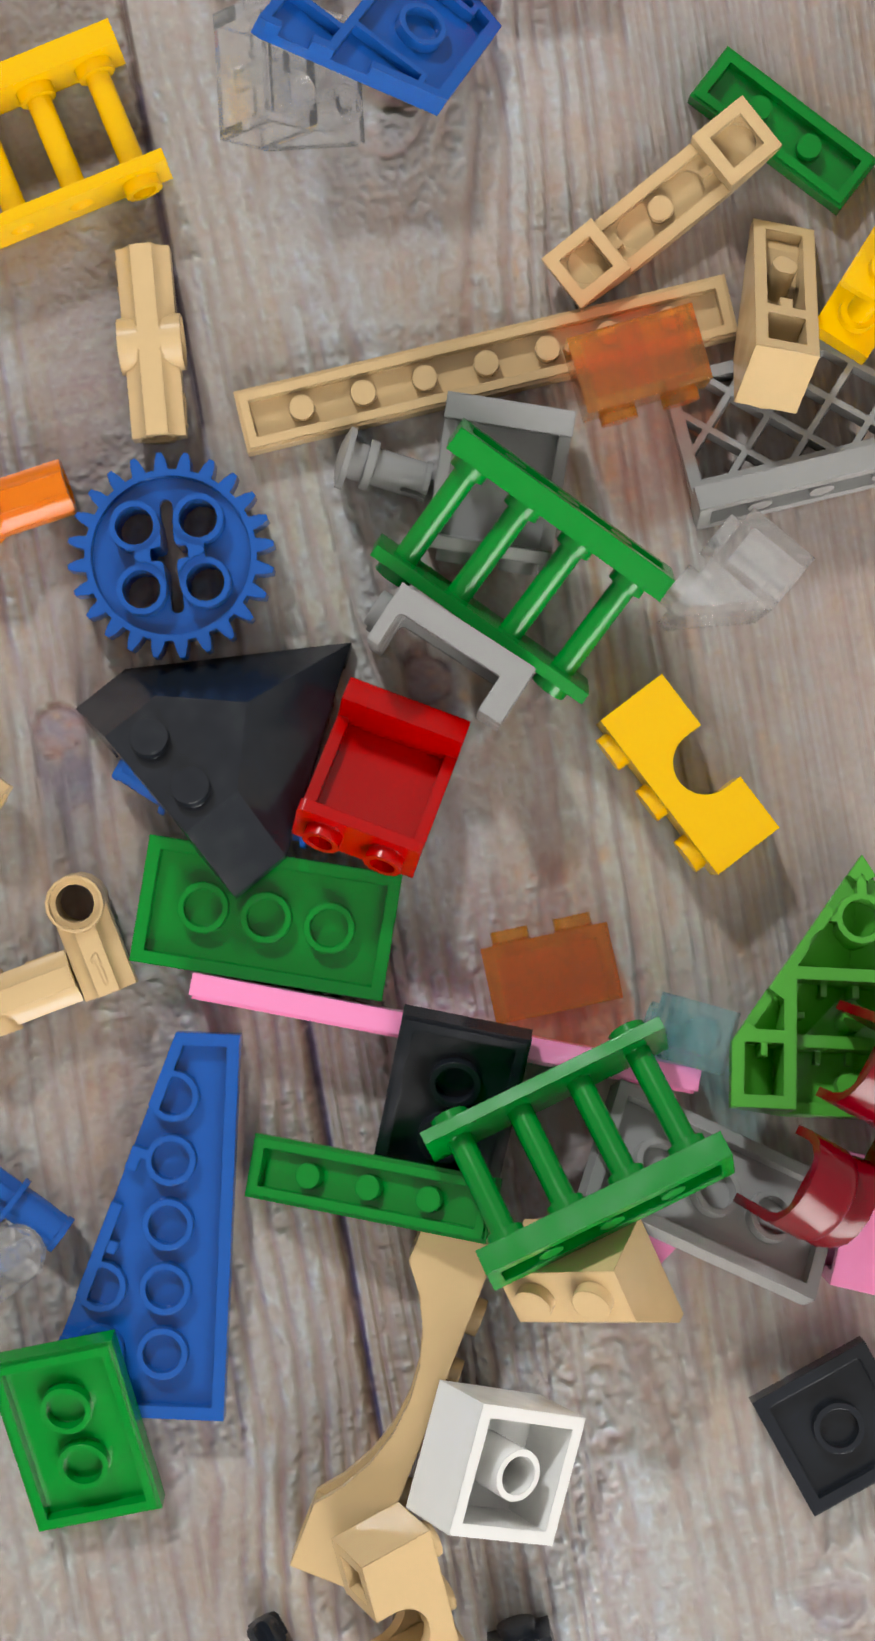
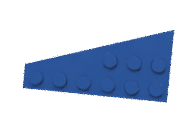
[59,1031,242,1421]

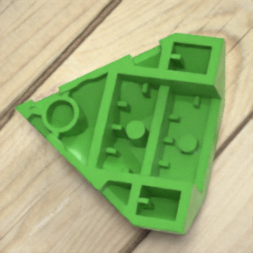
[729,855,875,1120]

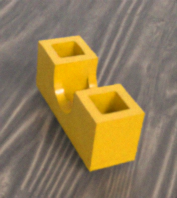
[596,674,780,875]

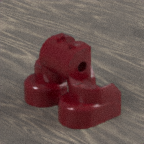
[733,1000,875,1248]

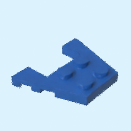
[251,0,502,116]

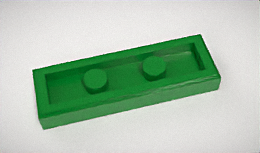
[687,46,875,216]

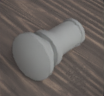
[334,426,434,503]

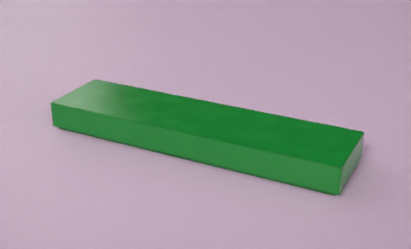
[245,1133,503,1244]

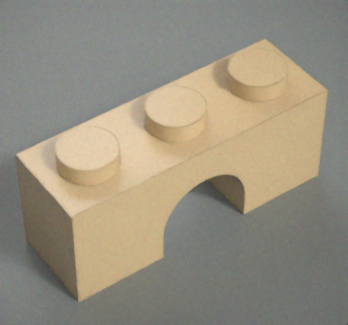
[331,1502,465,1641]

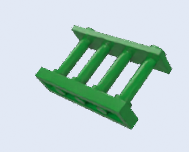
[370,418,675,705]
[420,1016,735,1291]

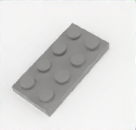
[578,1079,828,1306]

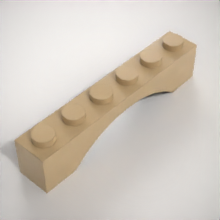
[290,1231,488,1587]

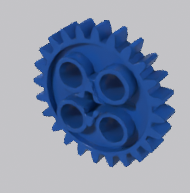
[68,452,276,661]

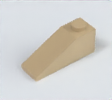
[733,218,820,414]

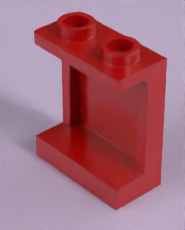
[292,676,471,878]

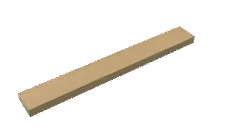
[233,274,737,457]

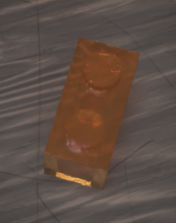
[562,302,713,428]
[479,911,623,1024]

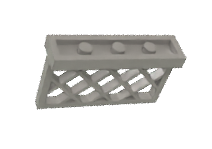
[660,339,875,531]

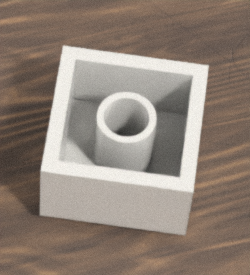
[406,1380,586,1546]

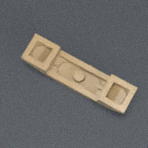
[541,95,782,310]

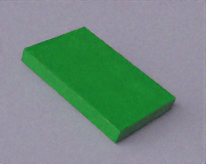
[0,1329,165,1532]

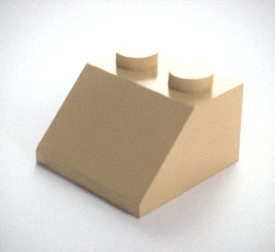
[503,1218,684,1323]

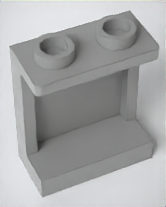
[430,391,577,576]
[364,582,536,732]

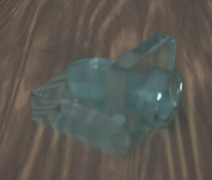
[644,991,741,1076]

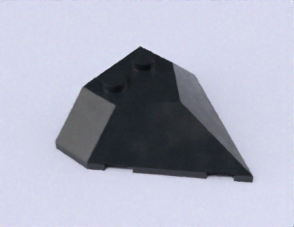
[76,643,352,899]

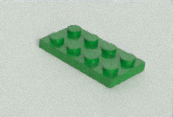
[129,834,403,1002]

